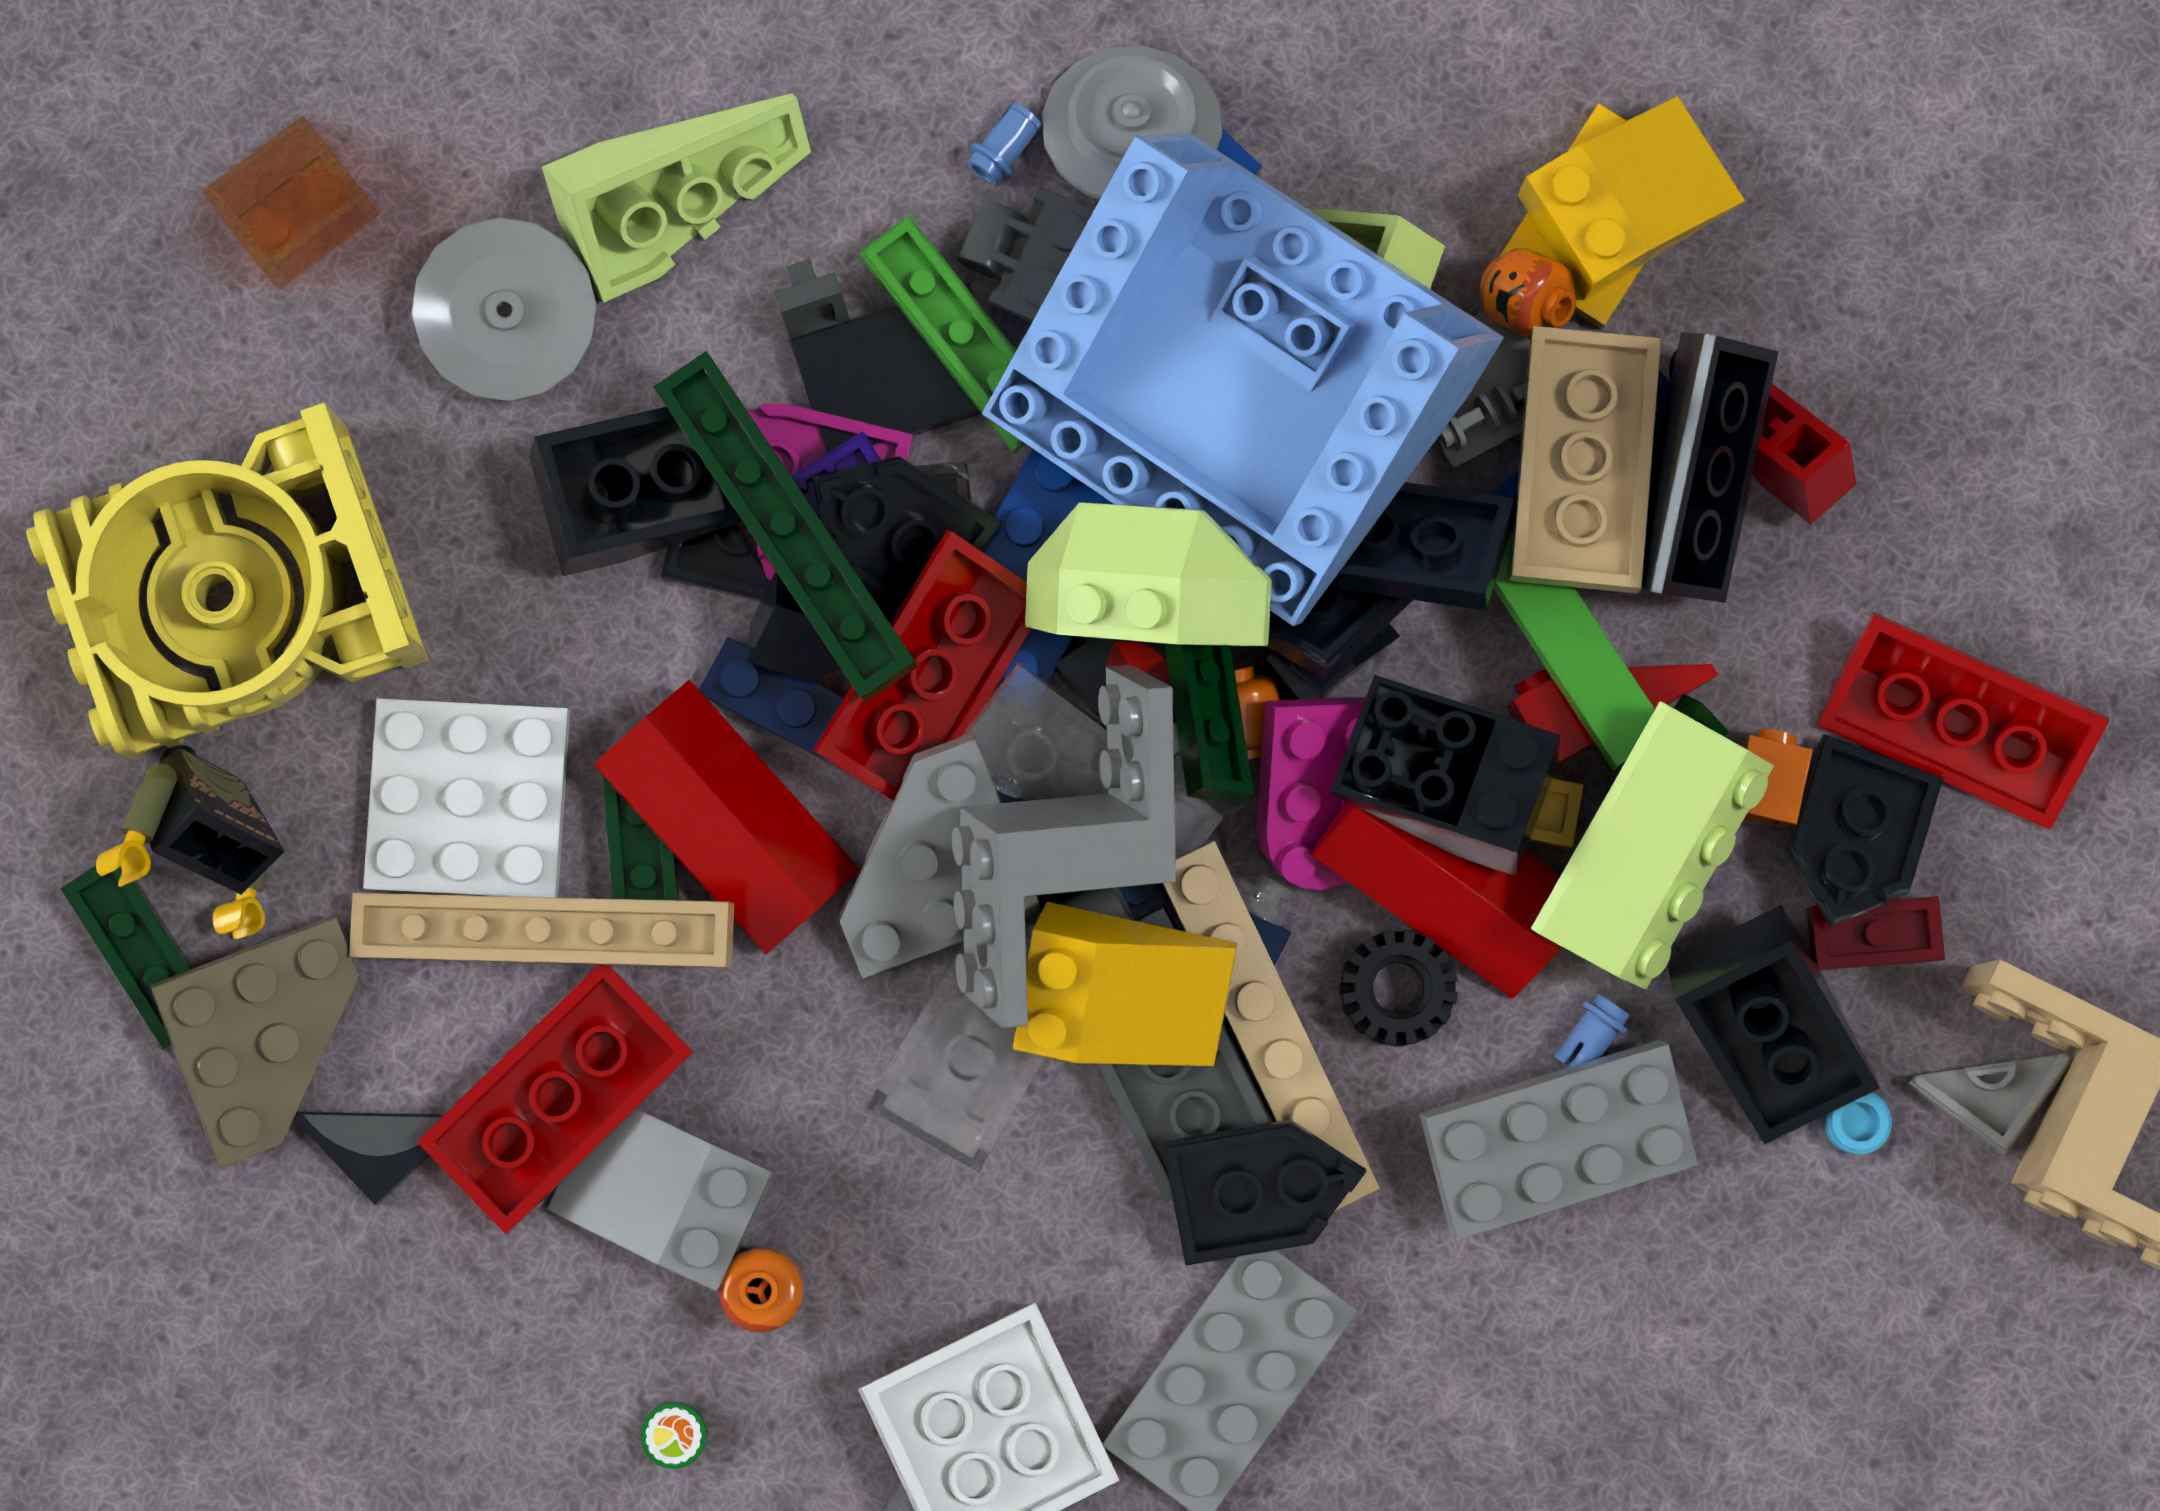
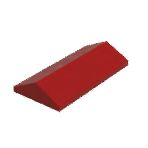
[813,530,1032,802]
[1817,612,2110,830]
[593,679,860,955]
[1309,802,1562,999]
[417,965,694,1235]

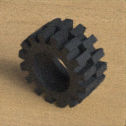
[1339,929,1458,1047]

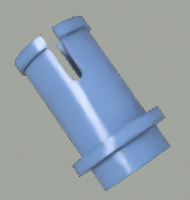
[967,102,1043,186]
[1554,994,1630,1067]

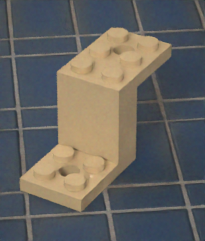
[1960,959,2160,1270]

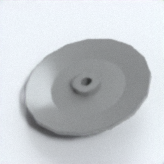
[1042,45,1223,199]
[412,217,597,402]

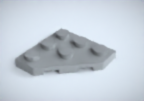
[839,732,1042,979]

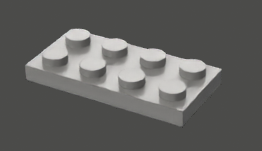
[1419,1039,1698,1240]
[1102,1250,1358,1511]

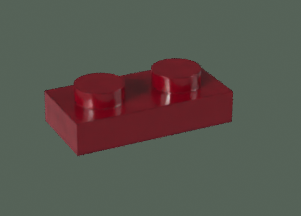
[1807,896,1945,971]

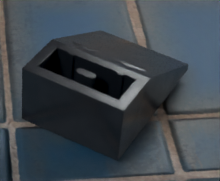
[1330,675,1560,876]

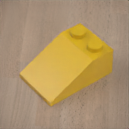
[1517,96,1745,300]
[1012,902,1238,1066]

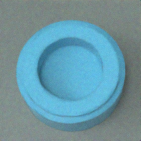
[1824,1093,1892,1154]

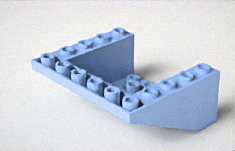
[982,133,1504,626]

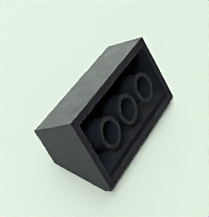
[1641,332,1779,603]

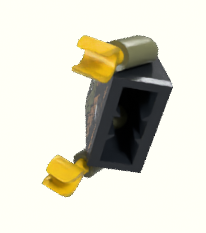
[96,745,285,939]

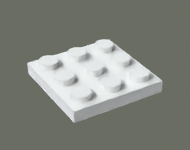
[363,698,570,898]
[858,1303,1120,1511]

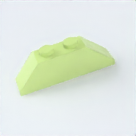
[1025,502,1272,646]

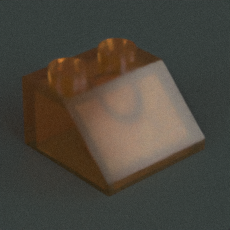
[202,116,380,290]

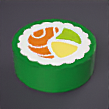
[641,1402,708,1469]

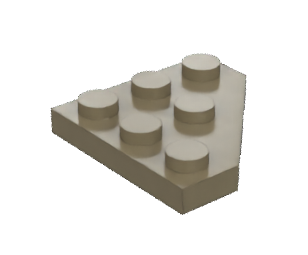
[149,915,359,1168]

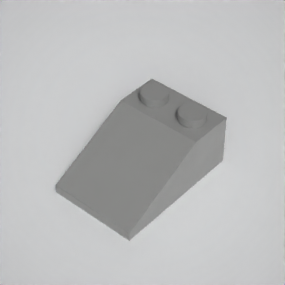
[547,1108,777,1292]

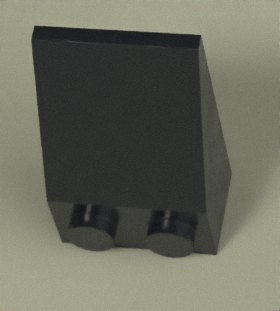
[530,407,742,576]
[1667,904,1880,1145]

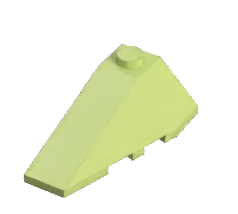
[542,93,811,303]

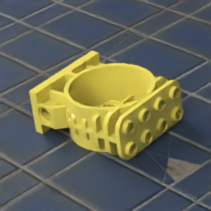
[26,402,429,761]

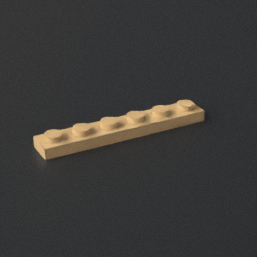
[1162,840,1380,1211]
[349,893,734,968]

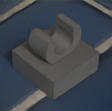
[775,259,850,341]

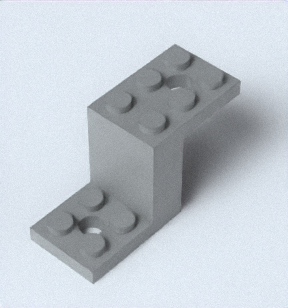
[952,665,1176,1028]

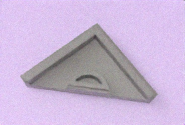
[1905,1053,2074,1155]

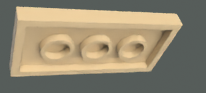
[1509,326,1661,594]

